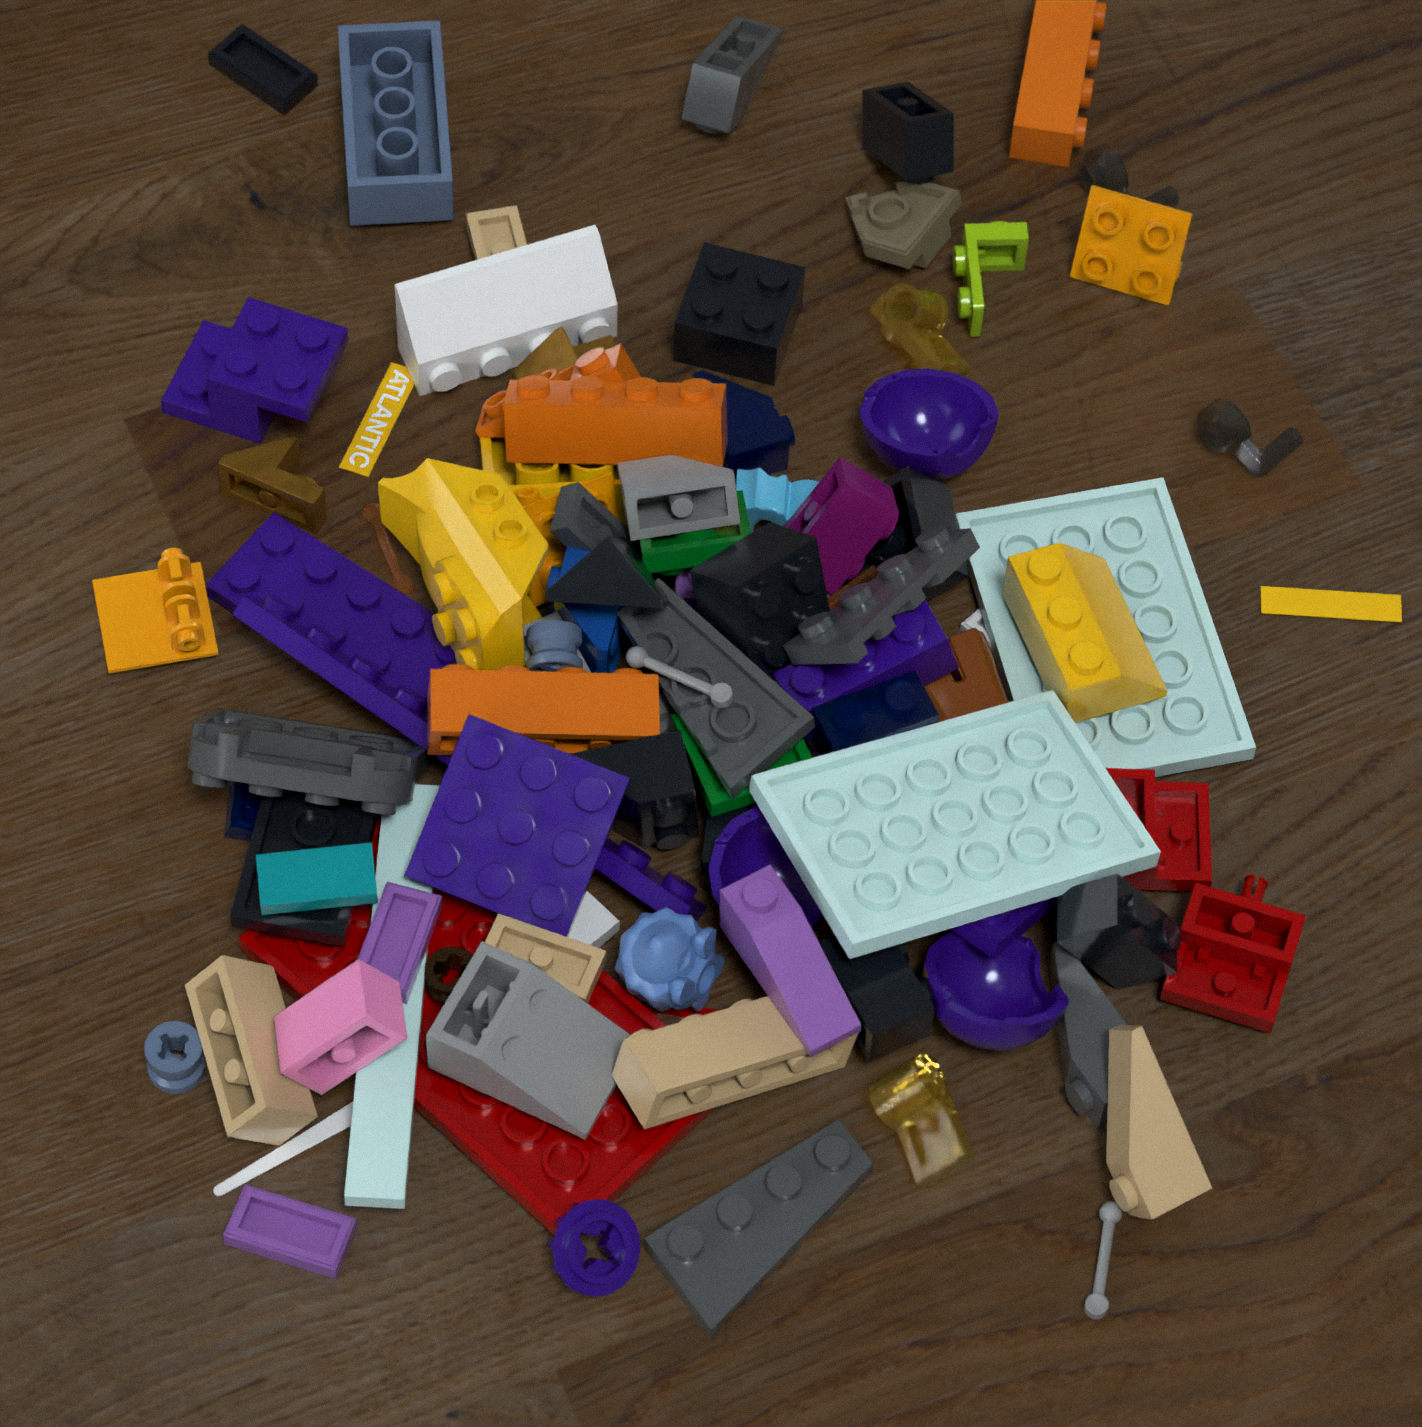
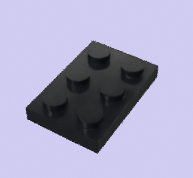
[230,789,378,947]

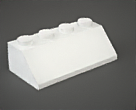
[395,225,618,396]

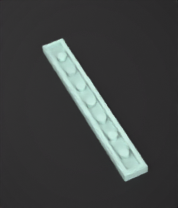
[344,784,440,1209]

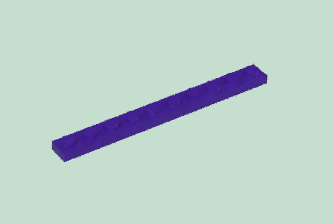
[232,594,707,922]

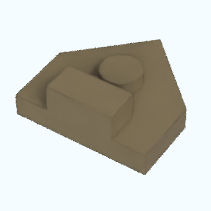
[846,181,962,269]

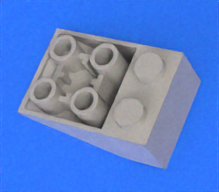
[426,942,630,1140]

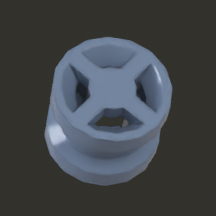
[526,620,583,672]
[144,1021,206,1094]

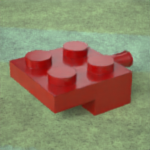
[1106,768,1212,892]
[1160,874,1306,1033]

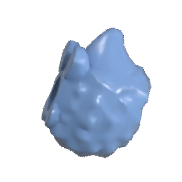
[615,907,725,1012]

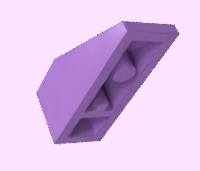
[720,865,861,1057]

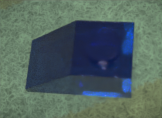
[692,370,795,480]

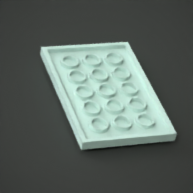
[955,477,1256,777]
[749,690,1161,959]

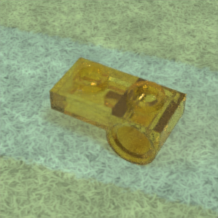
[869,283,972,378]
[868,1054,975,1188]

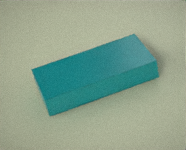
[256,842,378,915]

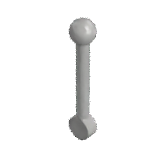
[626,646,733,708]
[1084,1201,1123,1319]

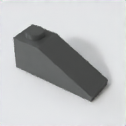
[681,15,783,134]
[1048,941,1162,1130]

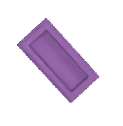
[358,882,443,1004]
[223,1184,358,1280]

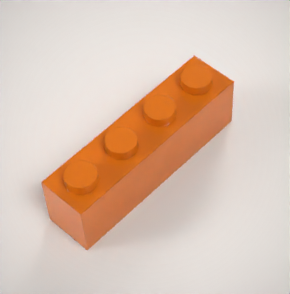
[1009,0,1107,167]
[503,375,728,467]
[427,664,660,755]

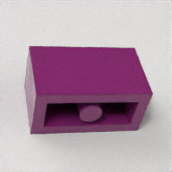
[784,457,899,595]

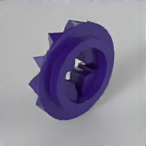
[548,1199,640,1296]

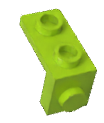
[953,221,1029,337]

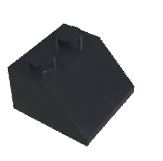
[841,466,969,602]
[571,730,699,849]

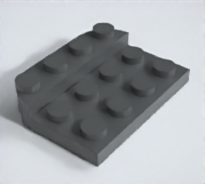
[187,707,433,815]

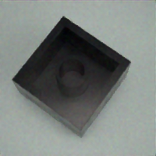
[673,242,805,386]
[690,522,830,676]

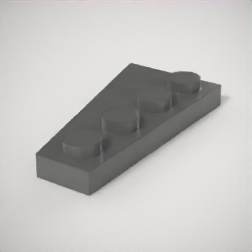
[783,525,980,665]
[617,578,815,799]
[643,1119,873,1340]

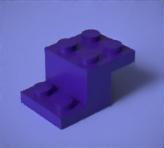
[161,297,349,444]

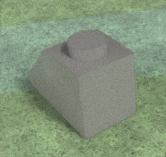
[617,455,740,541]

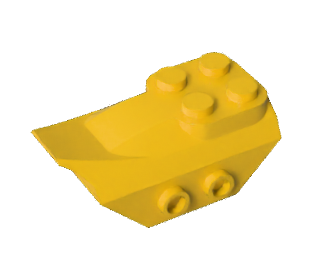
[378,458,549,670]

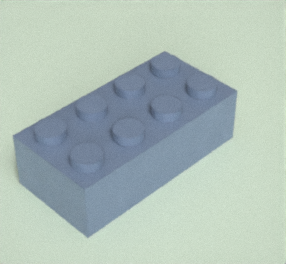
[338,20,454,226]

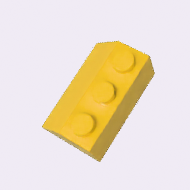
[1002,542,1168,723]

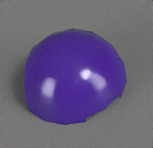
[860,368,999,480]
[708,806,826,932]
[923,932,1069,1052]

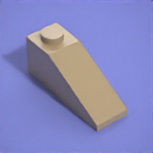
[1106,1025,1212,1220]

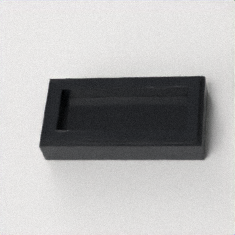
[208,24,318,116]

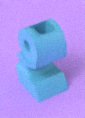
[735,468,819,532]

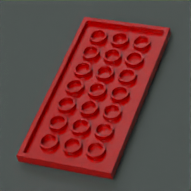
[238,817,716,1235]

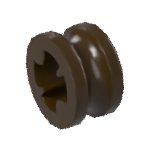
[425,947,473,1005]

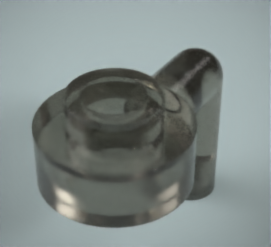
[1080,144,1179,208]
[1197,398,1303,477]

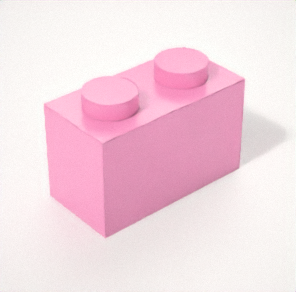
[274,959,408,1095]

